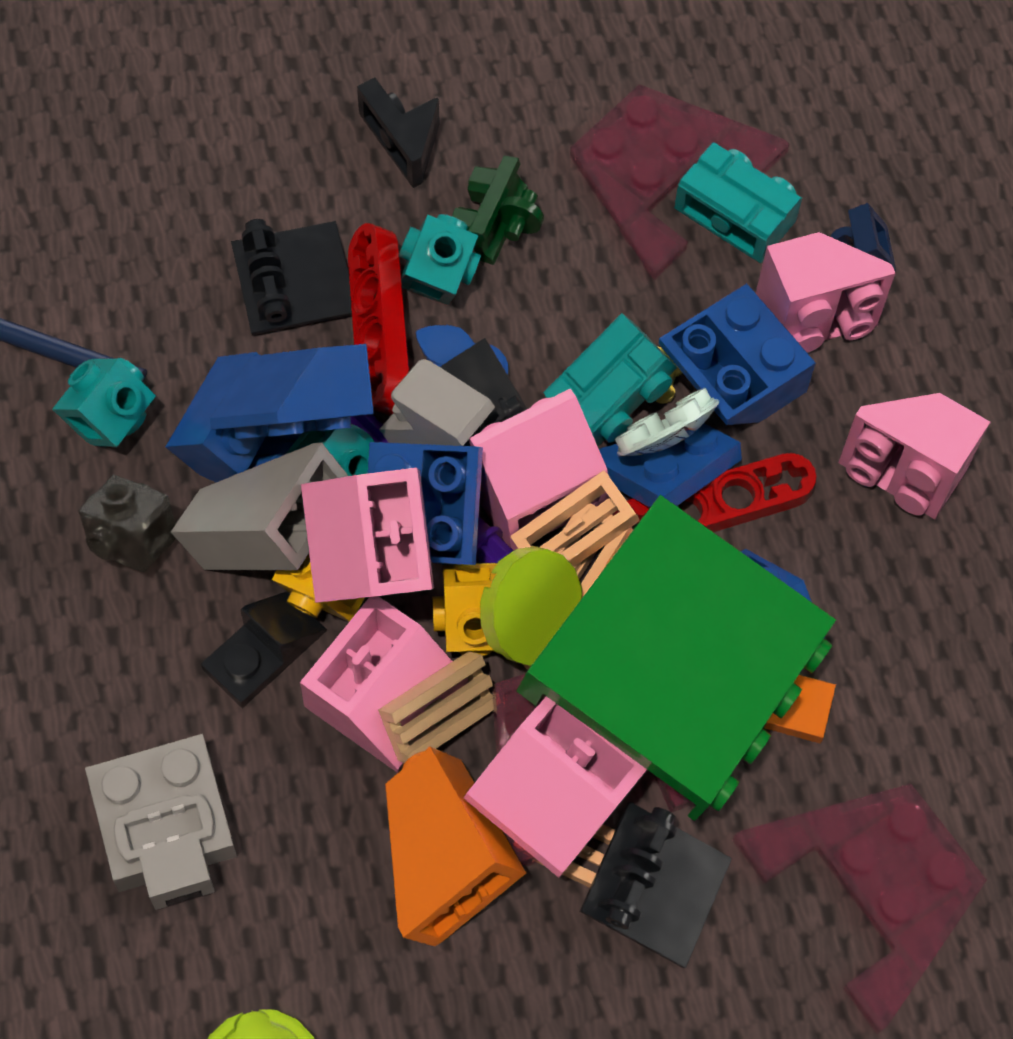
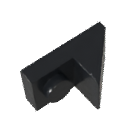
[357,77,440,188]
[201,591,327,709]

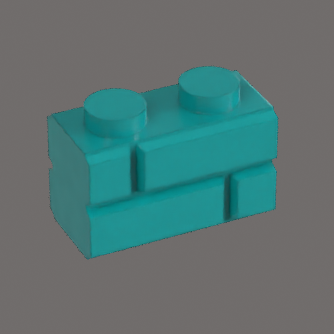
[674,142,802,264]
[543,313,678,446]

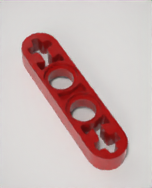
[348,223,409,416]
[611,453,817,532]

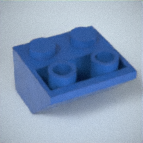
[658,283,816,425]
[210,344,374,439]
[165,352,302,482]
[368,442,483,565]

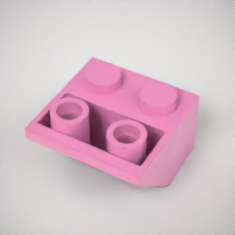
[756,232,896,353]
[469,389,609,550]
[838,393,990,520]
[301,468,434,603]
[300,596,469,773]
[464,696,647,878]

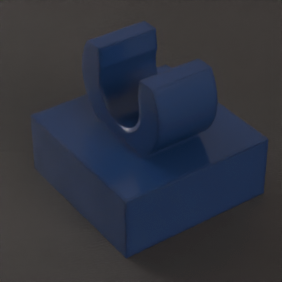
[831,203,896,271]

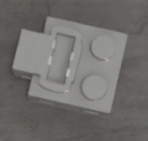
[85,734,237,910]

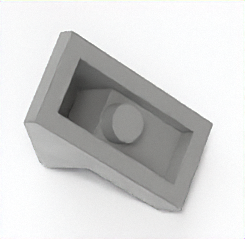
[379,359,495,446]

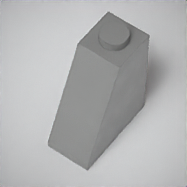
[171,443,348,570]

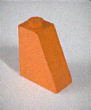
[385,746,526,946]

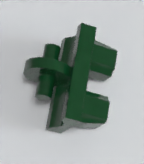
[452,155,544,265]

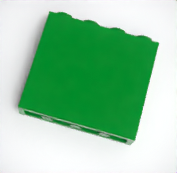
[516,495,836,821]

